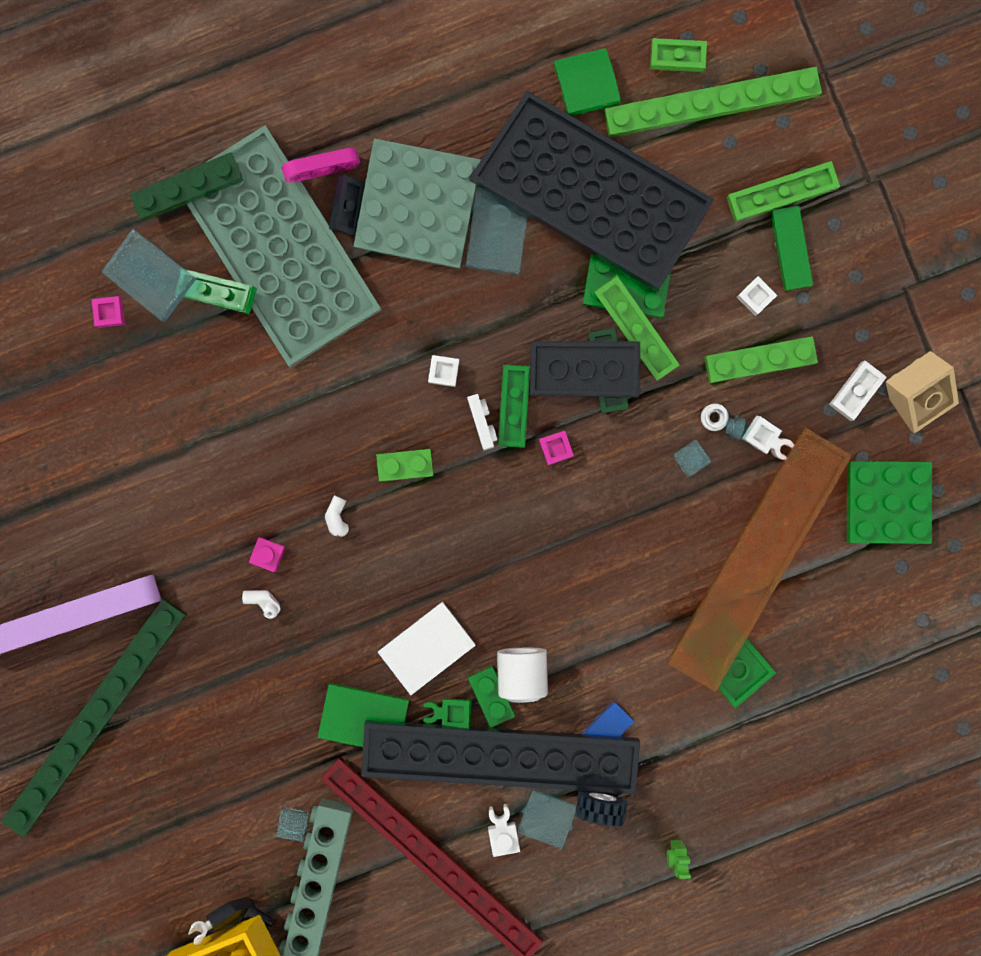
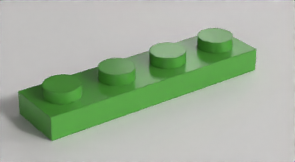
[726,161,840,223]
[594,275,679,381]
[704,336,818,384]

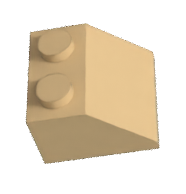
[886,351,959,434]

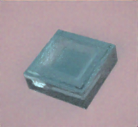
[276,807,309,842]

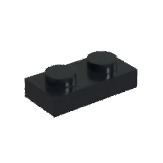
[329,175,365,237]

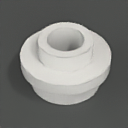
[701,404,728,431]

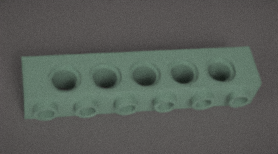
[279,798,353,956]

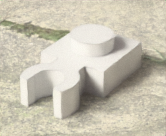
[742,416,794,460]
[488,804,520,857]

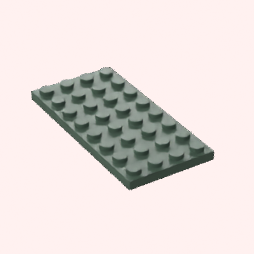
[187,125,381,367]

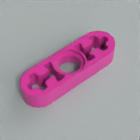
[281,148,361,183]

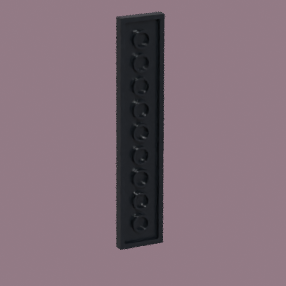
[361,720,640,795]

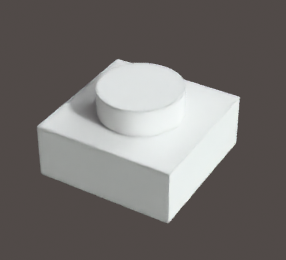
[737,276,777,316]
[428,355,459,387]

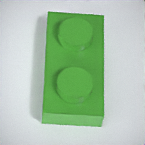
[650,38,707,72]
[376,449,434,482]

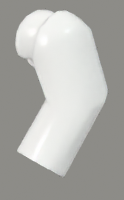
[325,495,349,537]
[242,591,280,619]

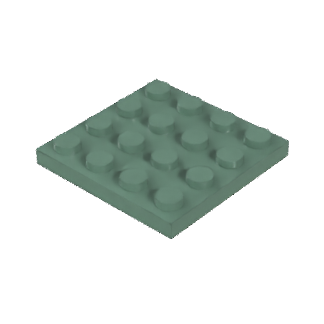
[353,139,481,269]

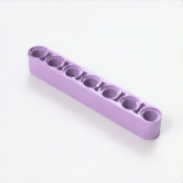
[0,575,162,654]

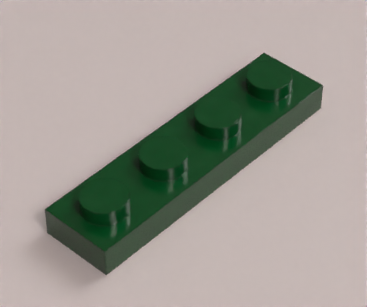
[130,152,244,222]

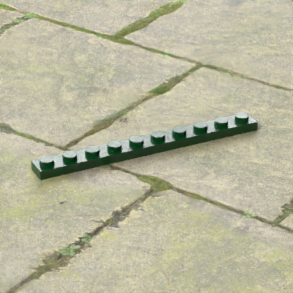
[1,598,187,837]

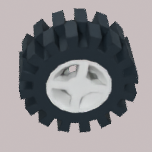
[575,791,628,827]

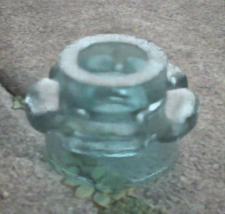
[726,414,747,440]

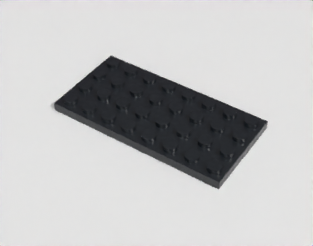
[470,91,714,293]

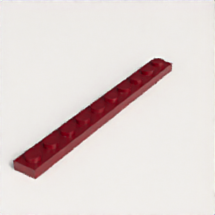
[320,756,543,956]

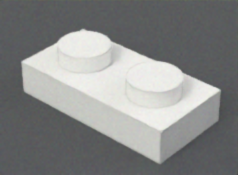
[829,361,886,421]
[467,394,497,451]

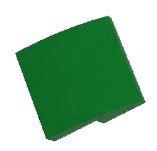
[554,48,621,116]

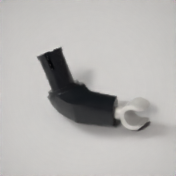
[188,897,276,945]

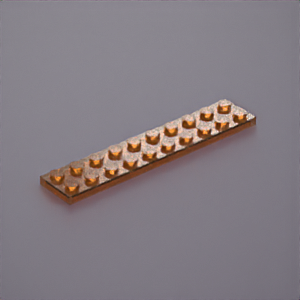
[666,427,852,692]

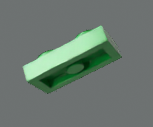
[468,665,515,728]

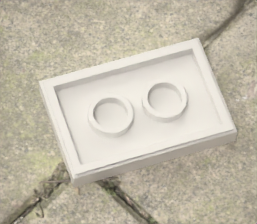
[378,601,476,695]

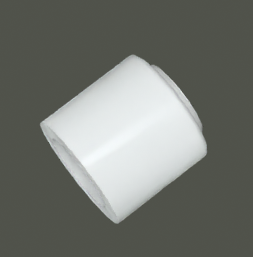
[497,647,548,703]

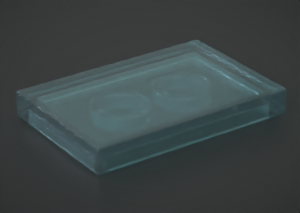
[466,186,527,275]
[102,228,197,322]

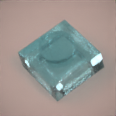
[672,440,711,477]

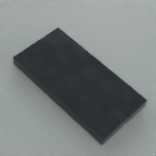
[530,341,641,397]

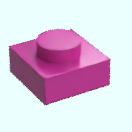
[91,296,125,328]
[539,431,574,465]
[249,537,286,572]

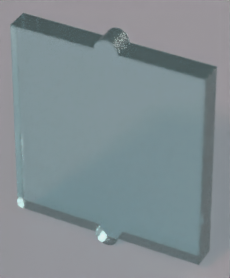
[517,789,576,849]

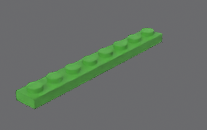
[604,67,822,138]

